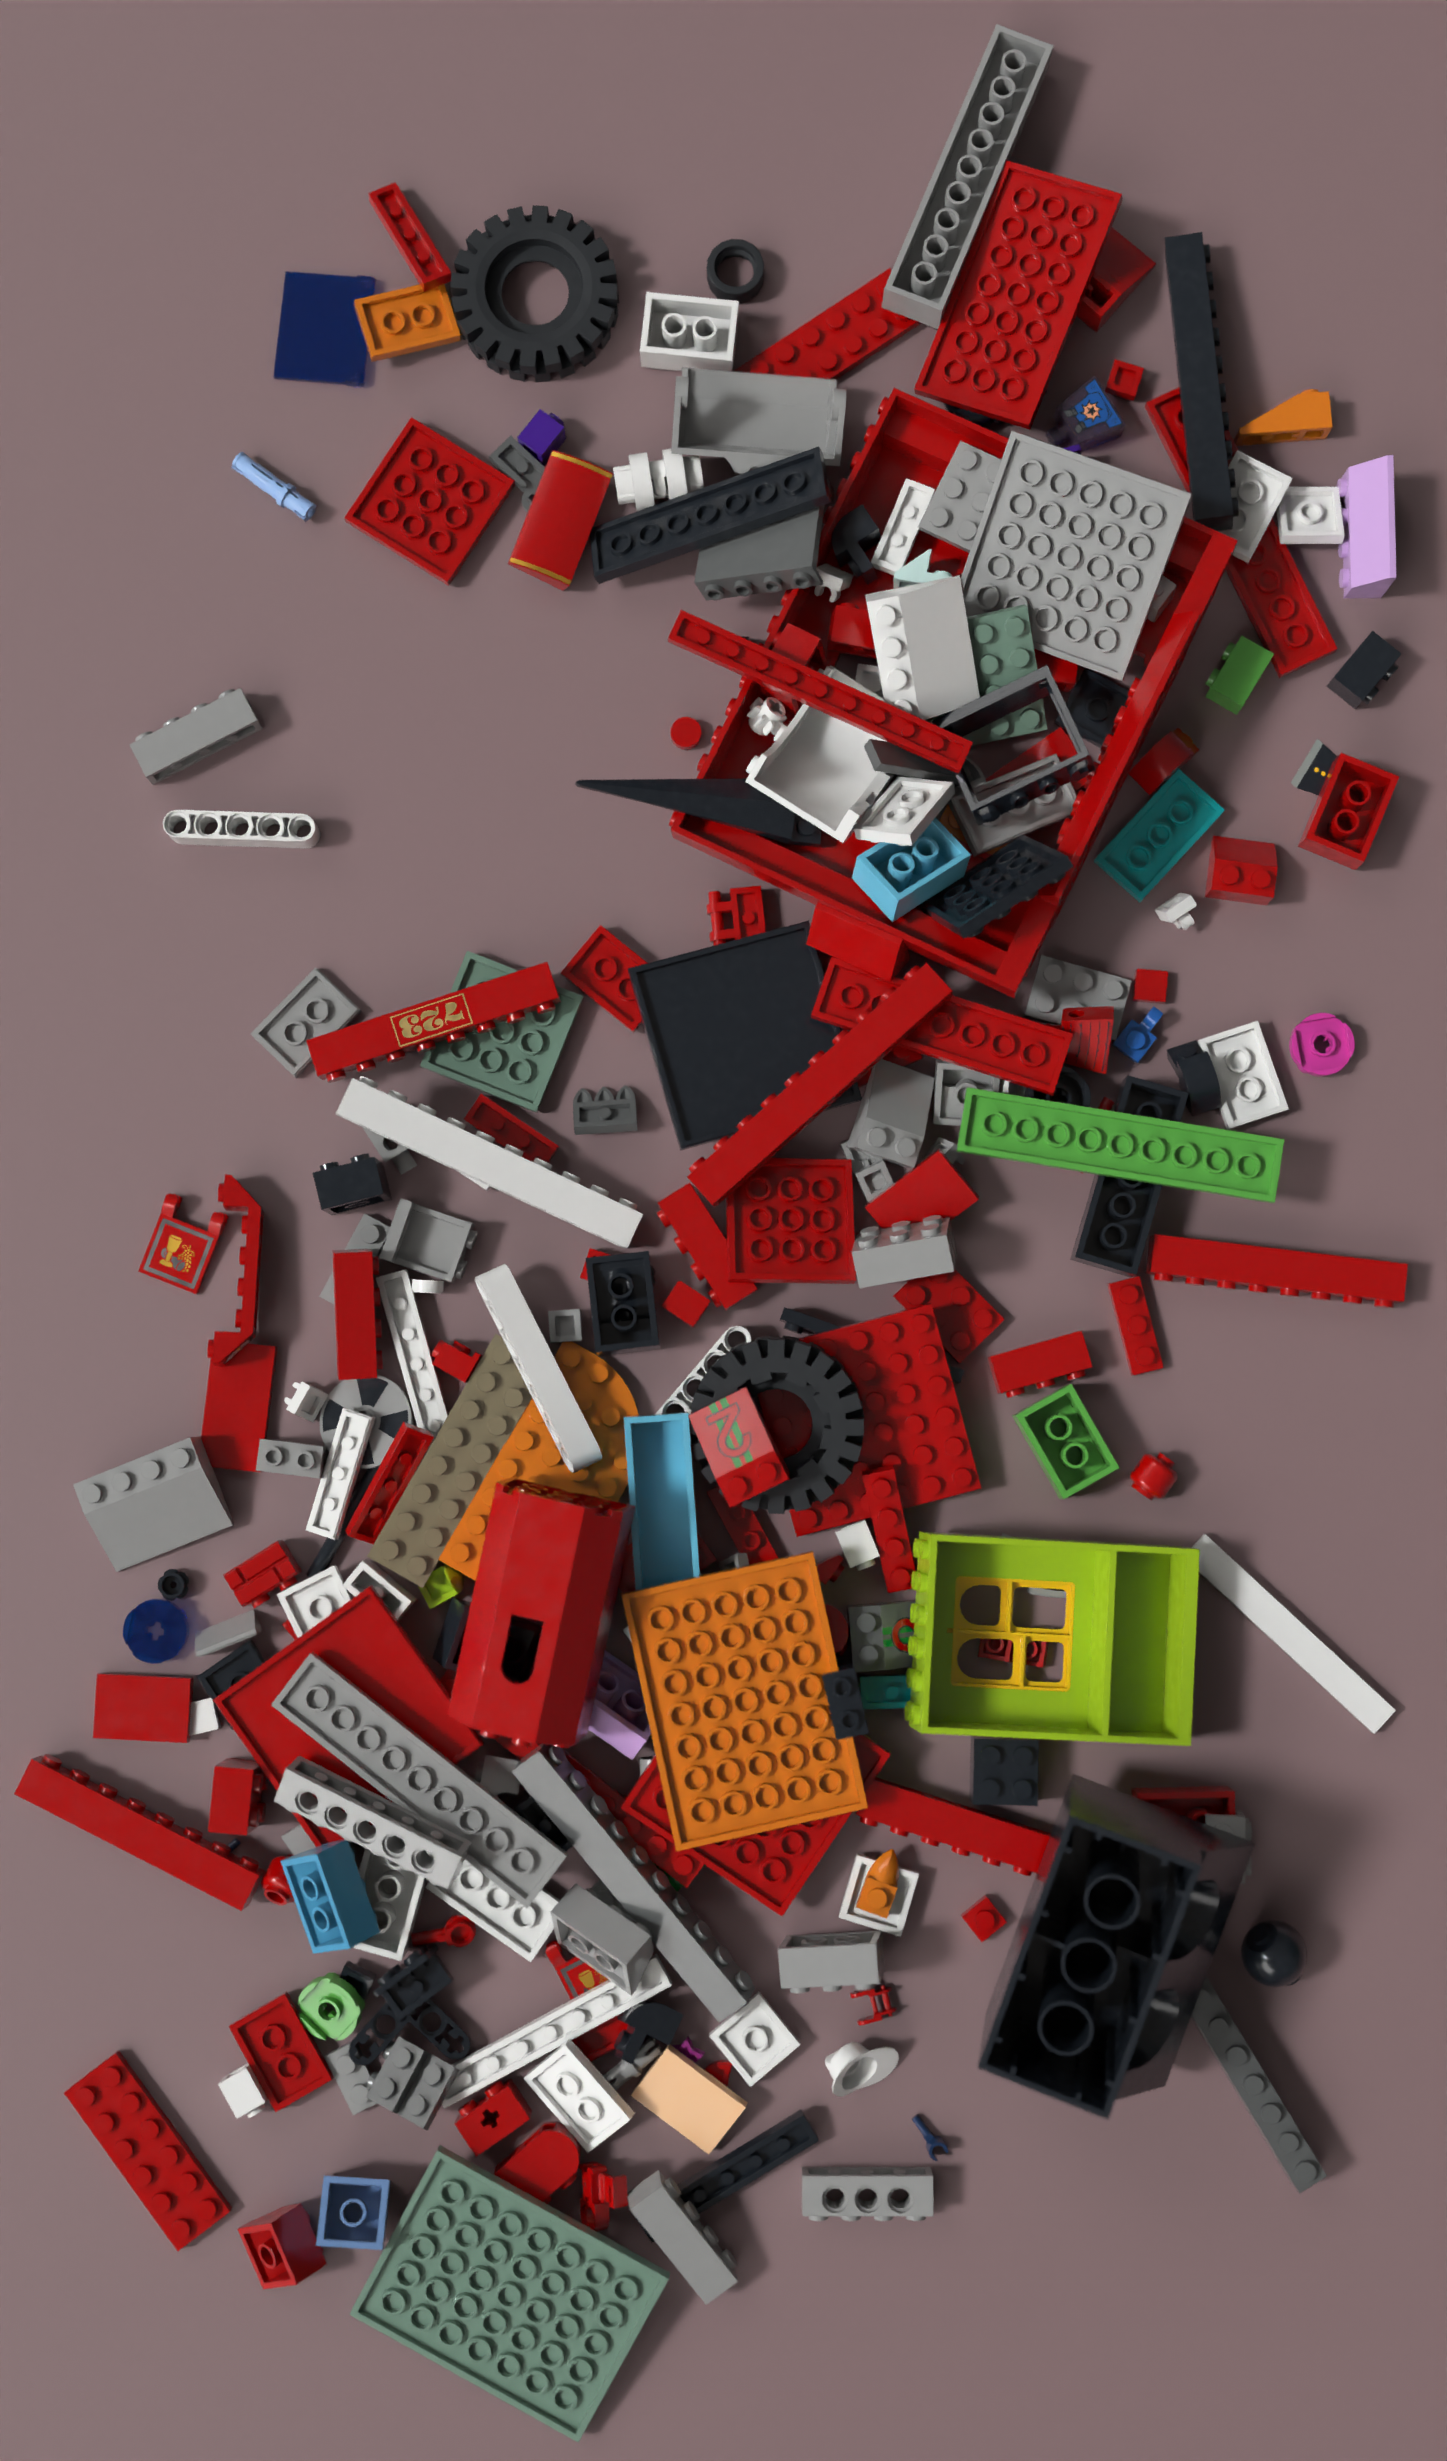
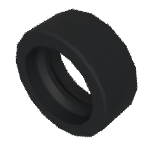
[707,239,764,304]

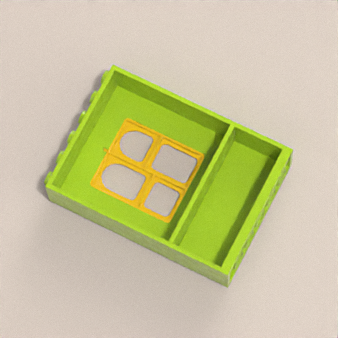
[905,1532,1200,1746]

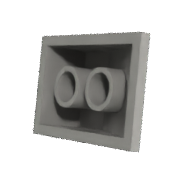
[846,1059,935,1168]

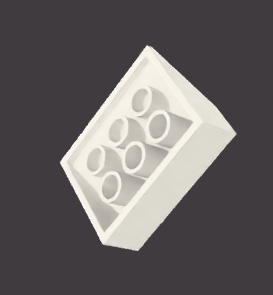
[865,575,980,720]

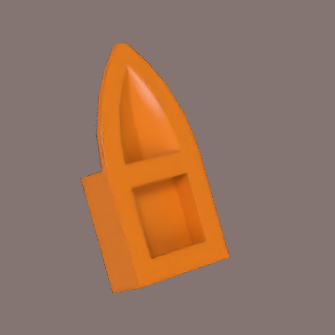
[856,1849,899,1919]

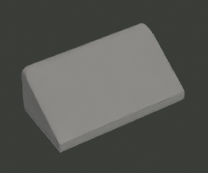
[195,1610,263,1658]

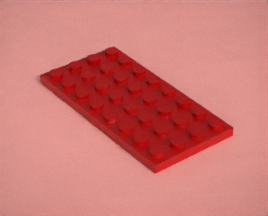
[914,160,1123,430]

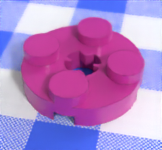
[1289,1013,1355,1077]

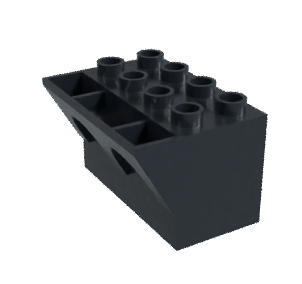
[977,1774,1255,2120]

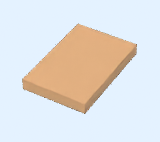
[631,2045,748,2154]

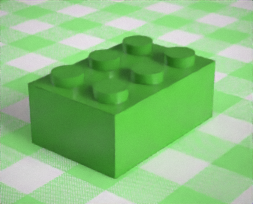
[1012,1384,1119,1499]

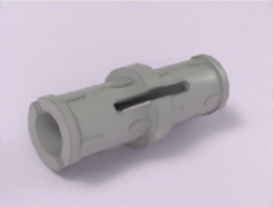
[602,2036,663,2091]

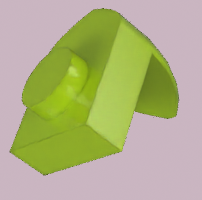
[418,1564,464,1609]

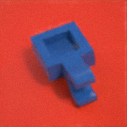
[1112,1006,1164,1064]

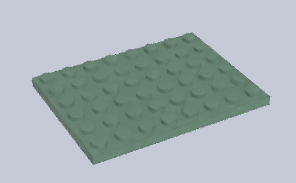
[349,2145,670,2442]

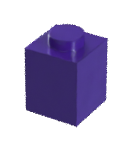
[517,409,566,466]

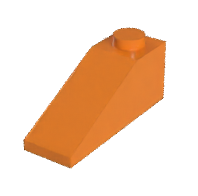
[1234,389,1333,446]

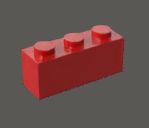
[987,1330,1092,1398]

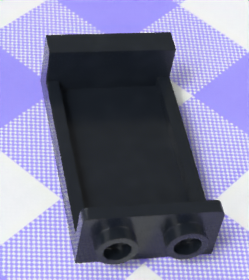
[822,1658,869,1740]

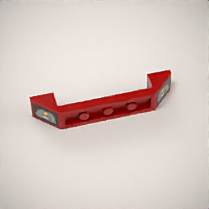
[207,1174,264,1367]

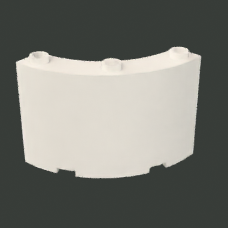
[745,666,895,843]

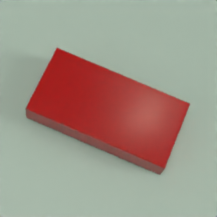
[572,2013,628,2062]

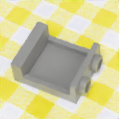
[380,1198,478,1284]

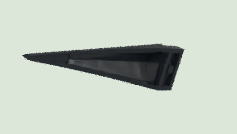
[575,778,821,847]

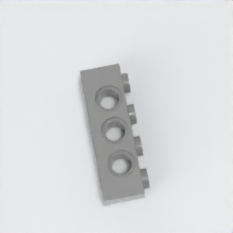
[802,2167,933,2221]

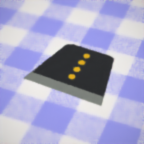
[1291,739,1337,796]

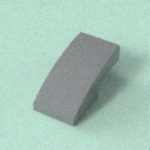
[839,1139,894,1202]

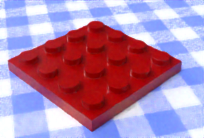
[344,417,515,586]
[726,1158,856,1284]

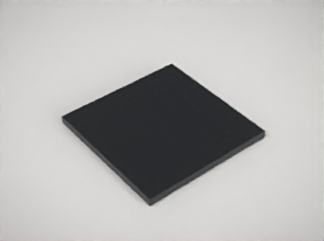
[628,921,862,1151]

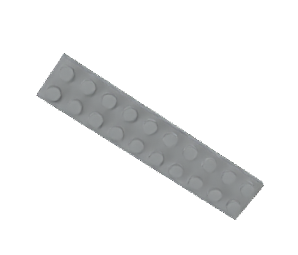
[271,1652,568,1908]

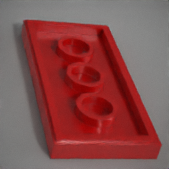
[201,1344,277,1472]

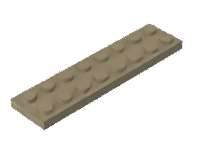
[367,1333,532,1588]

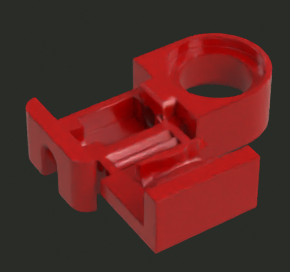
[578,2161,628,2232]

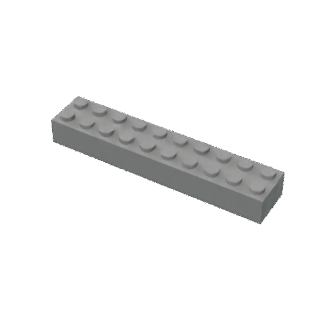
[882,24,1054,329]

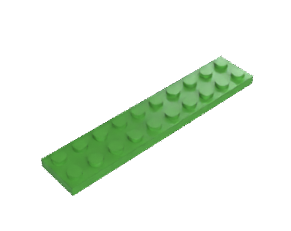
[956,1087,1284,1203]

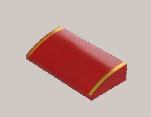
[508,450,613,591]

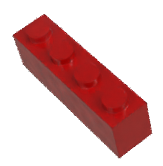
[656,1182,758,1311]
[332,1249,383,1380]

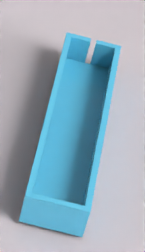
[624,1412,700,1590]

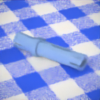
[232,452,317,522]

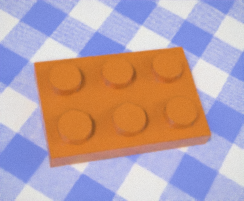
[354,284,461,362]

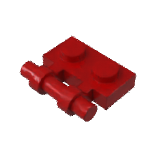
[706,885,766,945]

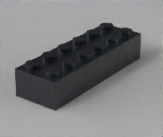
[1070,1075,1189,1278]

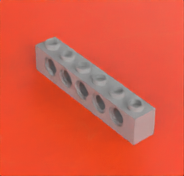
[274,1756,472,1889]

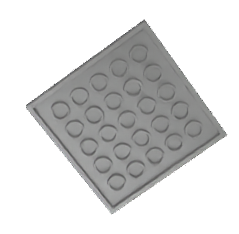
[961,431,1193,681]

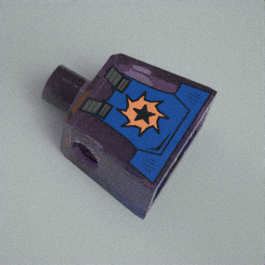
[1045,376,1126,452]

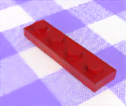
[368,182,451,292]
[345,1422,434,1545]
[862,1465,916,1593]

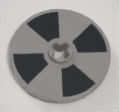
[320,1375,413,1469]

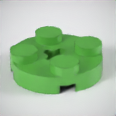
[298,1972,365,2041]

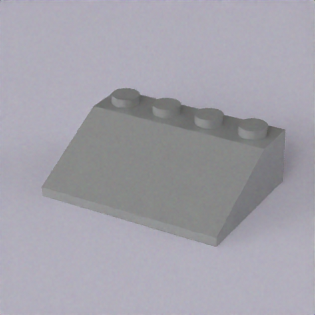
[73,1436,234,1572]

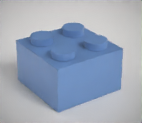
[316,2176,391,2250]

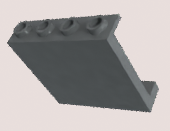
[694,478,835,601]

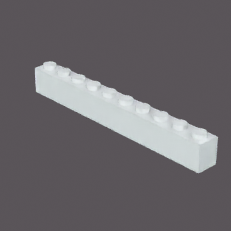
[335,1076,643,1248]

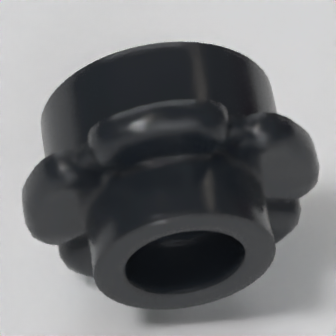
[158,1569,189,1601]

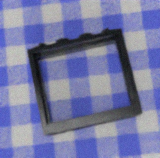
[932,665,1096,825]

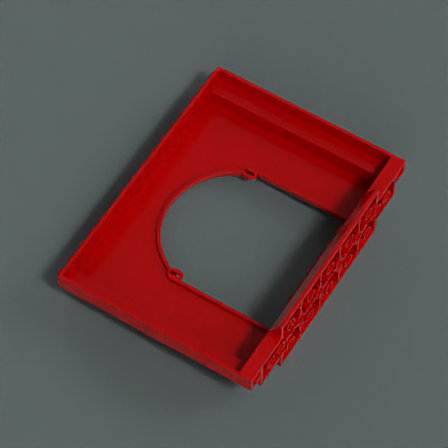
[669,388,1238,998]

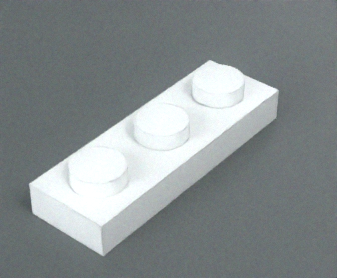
[871,478,935,575]

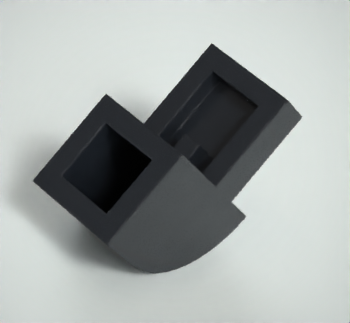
[832,504,881,585]
[1167,1040,1222,1116]
[614,2000,684,2064]

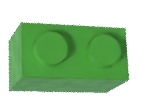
[1205,635,1274,715]

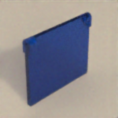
[273,271,376,387]

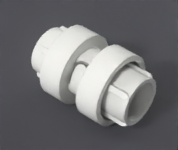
[613,448,704,511]

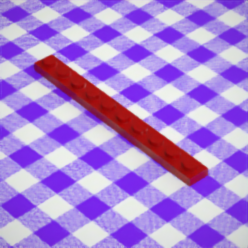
[668,610,973,774]
[440,1669,704,1888]

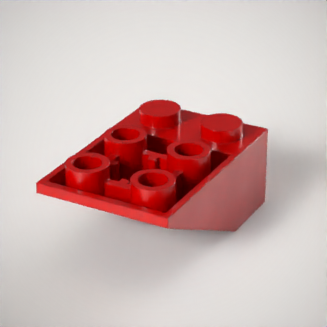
[1076,227,1156,333]

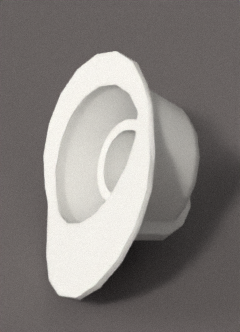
[825,2042,899,2096]

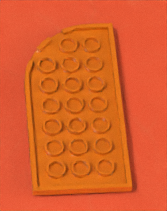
[438,1341,639,1581]

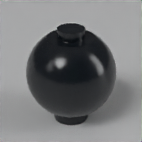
[1241,1920,1307,1987]

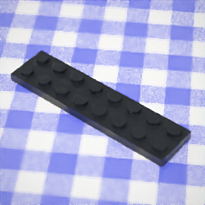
[590,446,831,584]

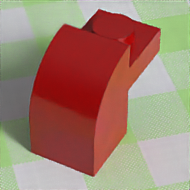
[1128,728,1200,795]

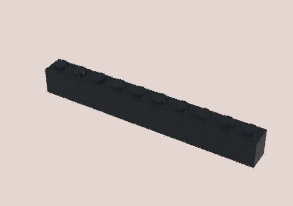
[1165,232,1239,531]

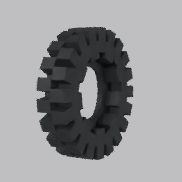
[450,205,619,383]
[689,1335,864,1514]

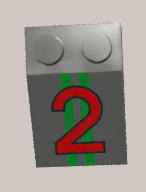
[847,1600,916,1672]

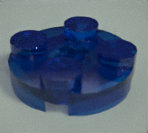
[123,1599,189,1664]

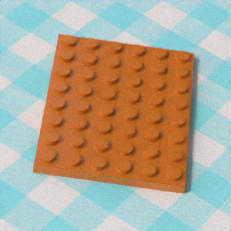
[621,1551,868,1851]

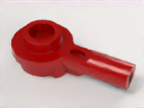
[411,1915,476,1947]

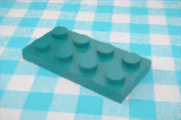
[1094,769,1225,903]

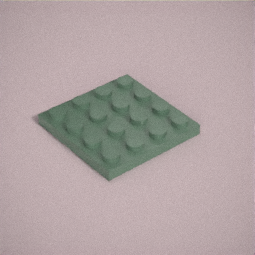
[925,604,1047,746]
[420,951,584,1113]

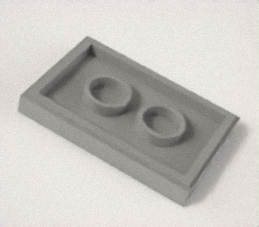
[251,967,362,1078]

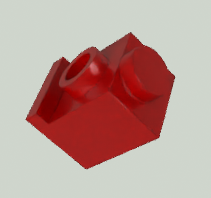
[431,1339,483,1383]

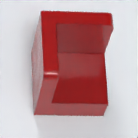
[662,1281,711,1328]

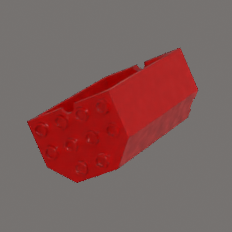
[448,1477,636,1748]

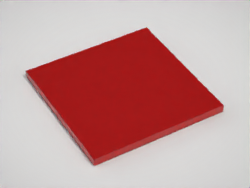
[213,1585,484,1847]

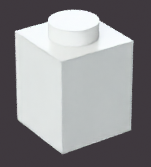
[835,1519,880,1571]
[218,2063,268,2119]

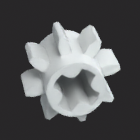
[747,697,787,736]

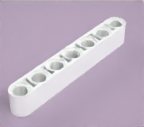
[475,1264,602,1473]

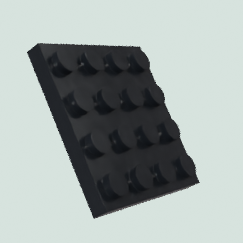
[919,835,1074,939]

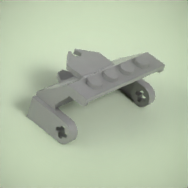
[671,367,846,474]

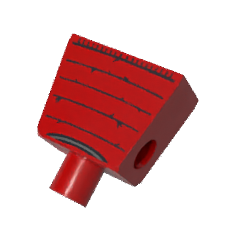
[1042,1006,1114,1074]

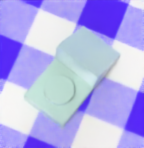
[894,549,952,589]

